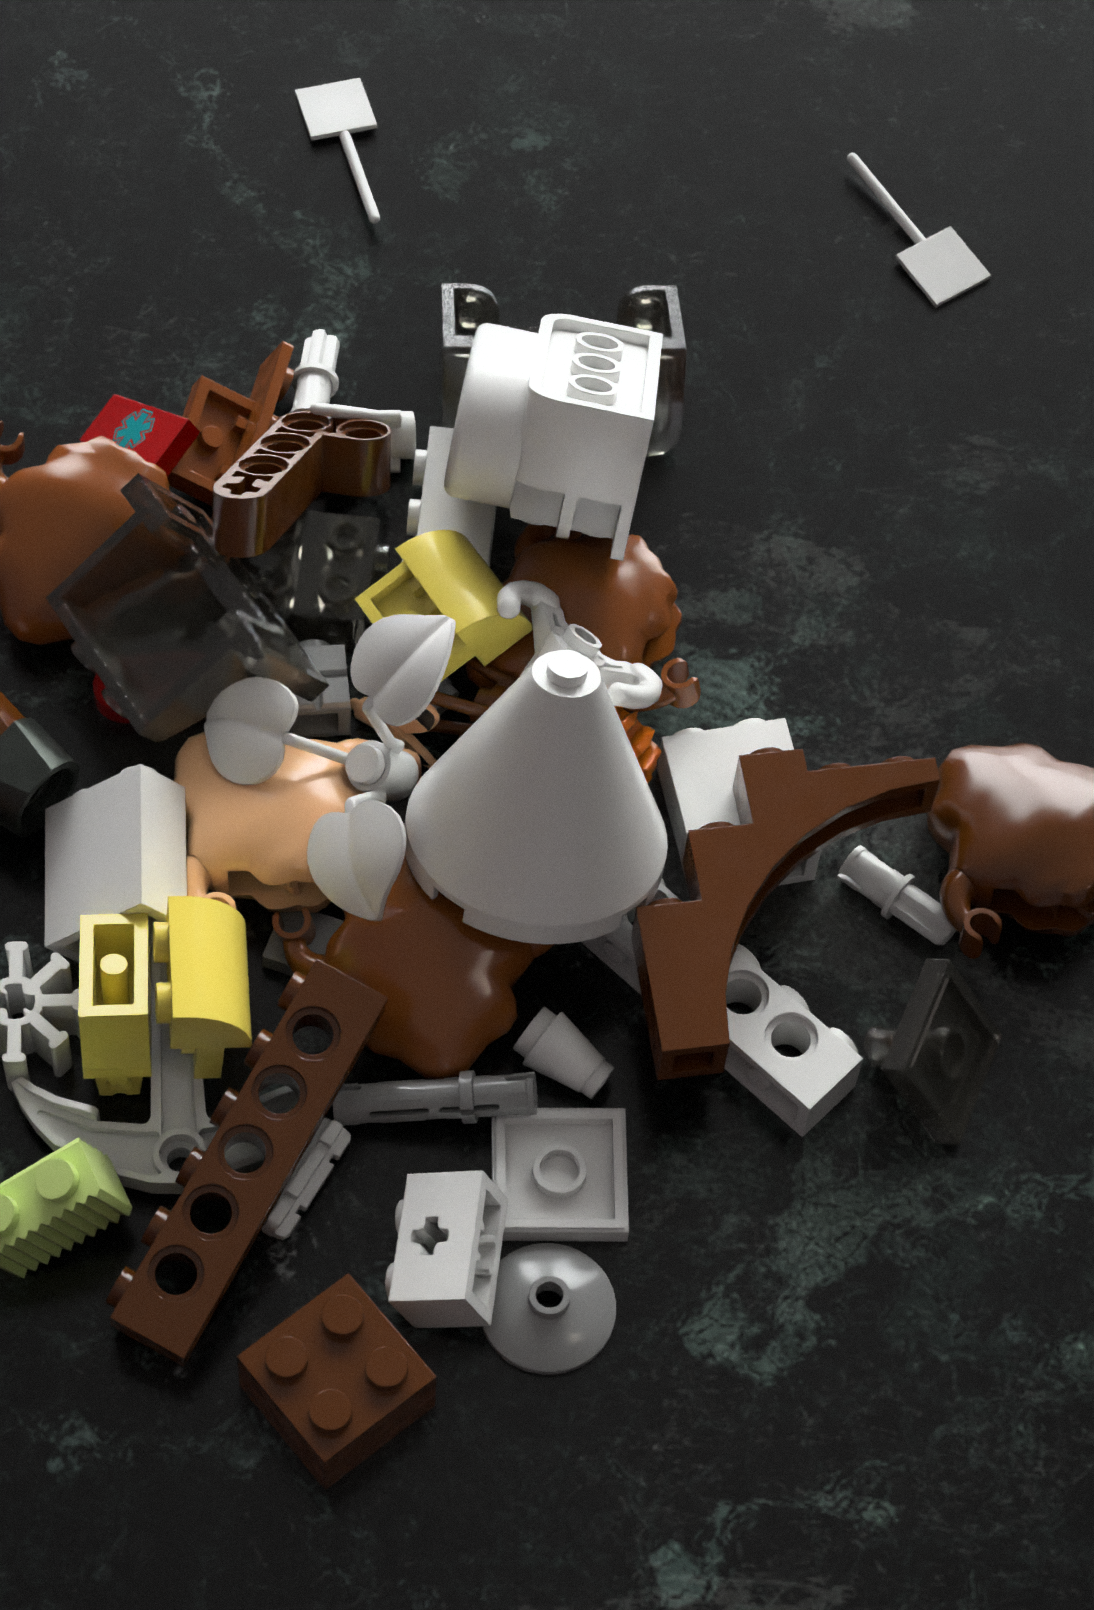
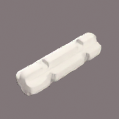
[262,1118,351,1240]

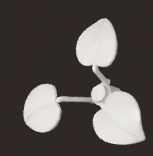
[204,614,456,922]

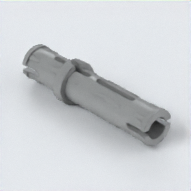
[333,1070,538,1126]

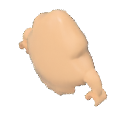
[174,732,422,913]

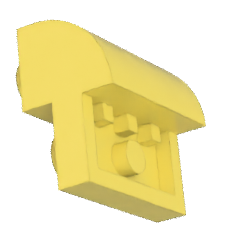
[355,530,533,682]
[153,896,252,1079]

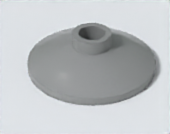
[482,1243,616,1375]

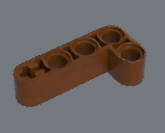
[213,411,391,558]

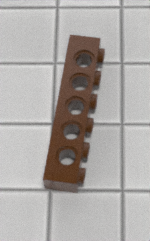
[105,958,388,1367]

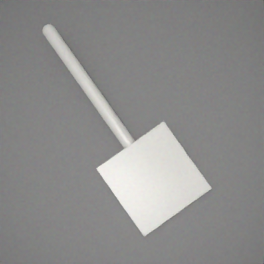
[295,78,380,224]
[847,153,991,308]

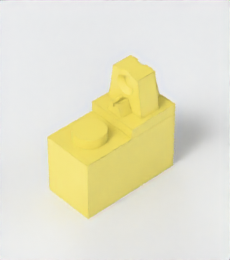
[78,913,152,1096]

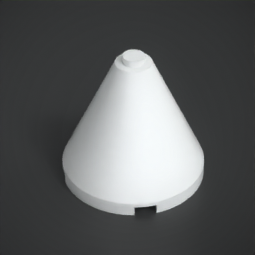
[404,650,668,944]

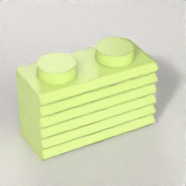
[0,1137,132,1278]

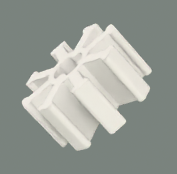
[0,941,80,1091]

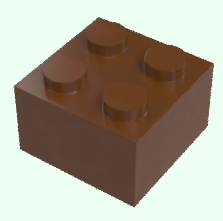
[237,1273,437,1490]

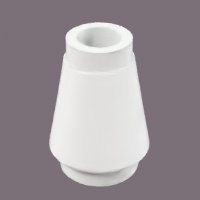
[513,1007,615,1099]

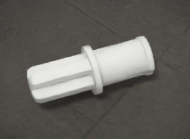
[290,329,340,413]
[837,845,956,945]

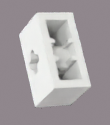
[385,1170,508,1328]

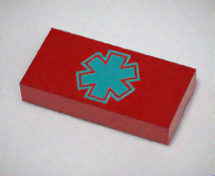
[79,394,200,477]

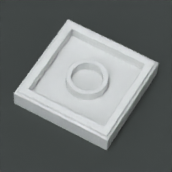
[491,1108,629,1242]

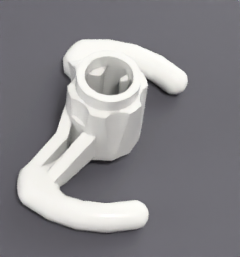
[497,580,662,709]

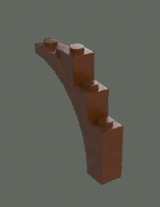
[631,747,940,1080]

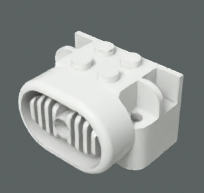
[444,314,663,561]

